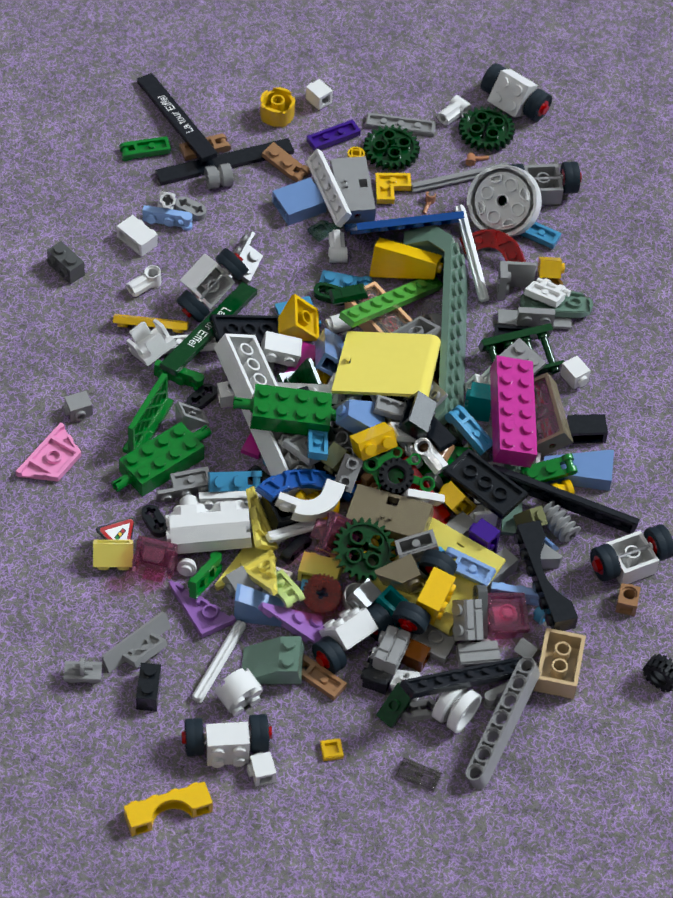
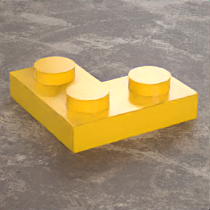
[375,173,411,204]

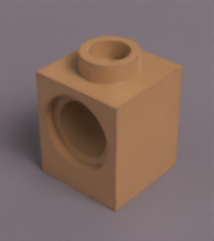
[615,583,641,616]

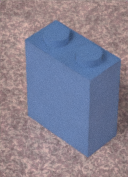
[272,177,327,226]

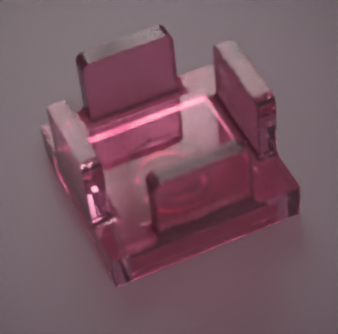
[310,511,358,559]
[132,536,177,582]
[488,593,530,639]

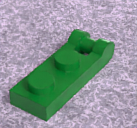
[119,136,171,161]
[154,359,204,391]
[520,453,578,482]
[188,551,222,599]

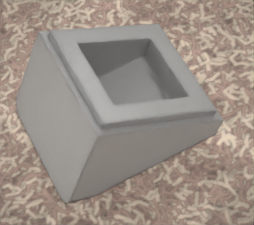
[514,638,541,659]

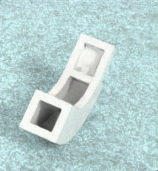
[275,478,346,522]

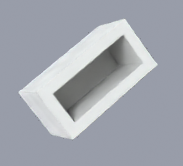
[117,215,158,257]
[261,331,302,367]

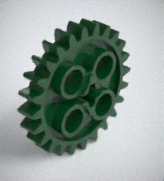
[458,106,515,152]
[363,124,420,172]
[331,517,396,582]

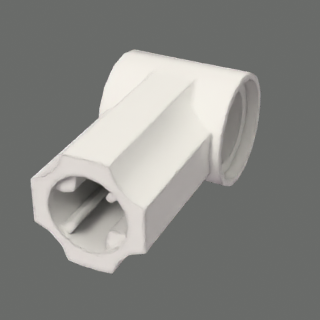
[437,95,472,125]
[157,191,176,209]
[328,229,348,263]
[126,265,162,297]
[414,438,449,476]

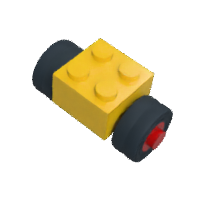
[392,549,457,635]

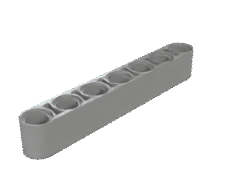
[465,657,540,789]

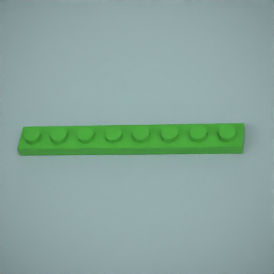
[339,277,443,328]

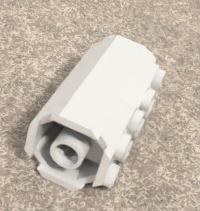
[166,500,252,555]

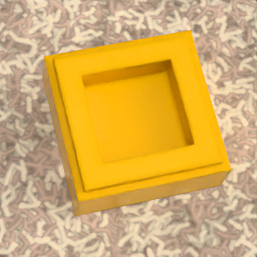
[320,738,344,761]

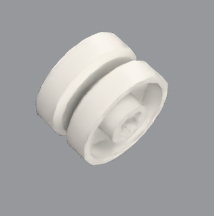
[432,688,482,734]

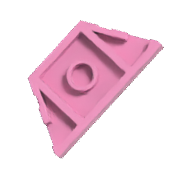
[16,422,81,482]

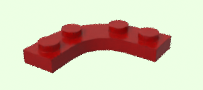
[459,229,526,262]

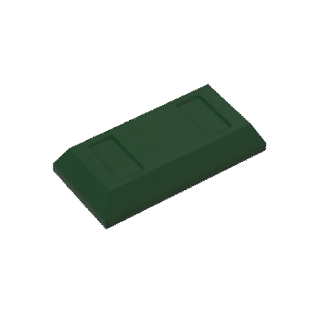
[328,283,369,305]

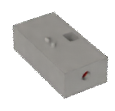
[330,156,376,224]

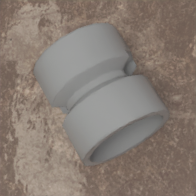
[204,163,234,190]

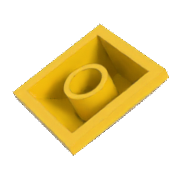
[278,294,319,341]

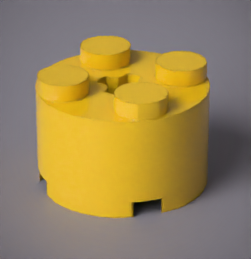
[260,87,295,127]

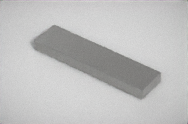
[365,113,436,137]

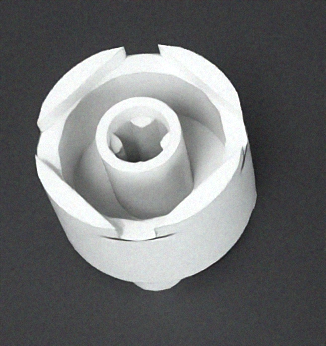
[215,668,263,716]

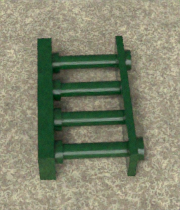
[478,323,564,376]

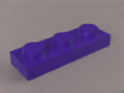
[307,119,361,151]

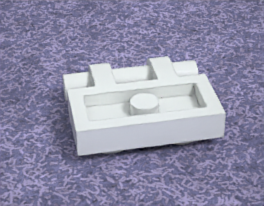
[524,278,571,308]

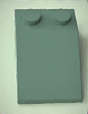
[242,636,304,684]

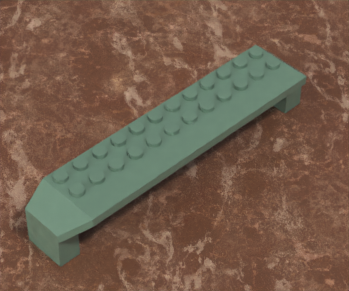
[397,225,468,455]

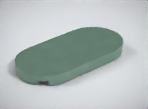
[520,291,593,318]

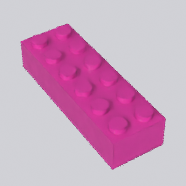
[490,355,537,468]

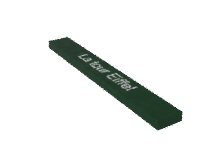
[160,282,258,376]

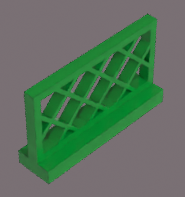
[122,372,174,454]

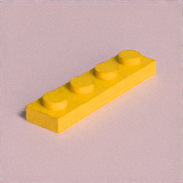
[113,314,189,333]

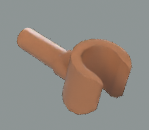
[465,153,489,166]
[422,191,436,214]

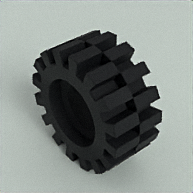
[378,458,414,494]
[643,654,673,692]

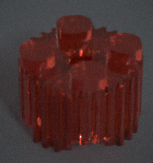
[302,573,343,616]

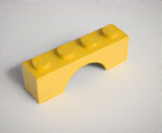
[124,781,213,836]

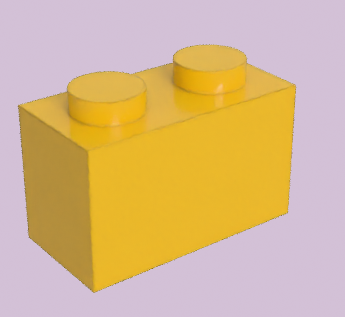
[349,422,398,461]
[438,481,477,515]

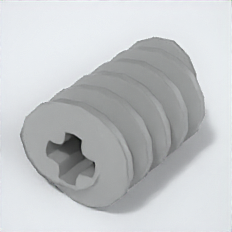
[543,501,581,543]

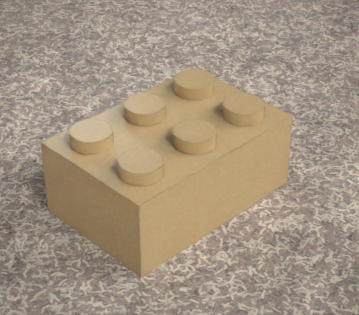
[534,628,586,699]

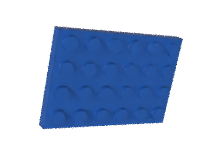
[344,211,464,235]

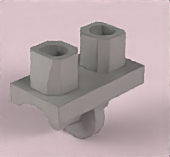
[335,453,363,493]
[64,658,102,684]

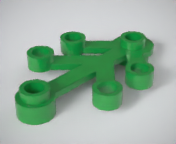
[362,447,435,495]

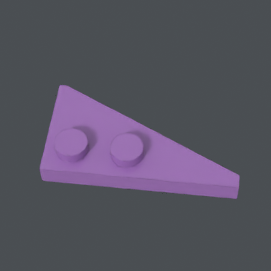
[169,580,236,638]
[258,602,324,643]

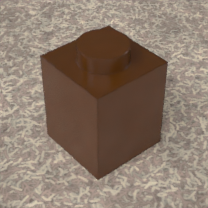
[401,638,431,672]

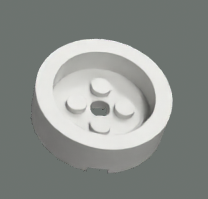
[467,164,542,237]

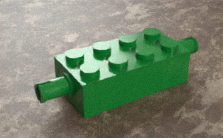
[233,384,336,436]
[111,422,212,497]

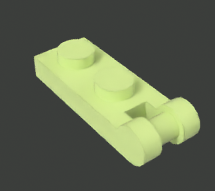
[276,569,305,609]

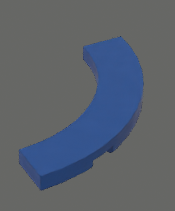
[255,469,357,502]

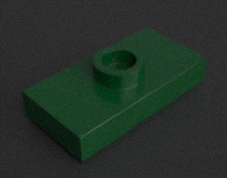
[376,682,413,728]

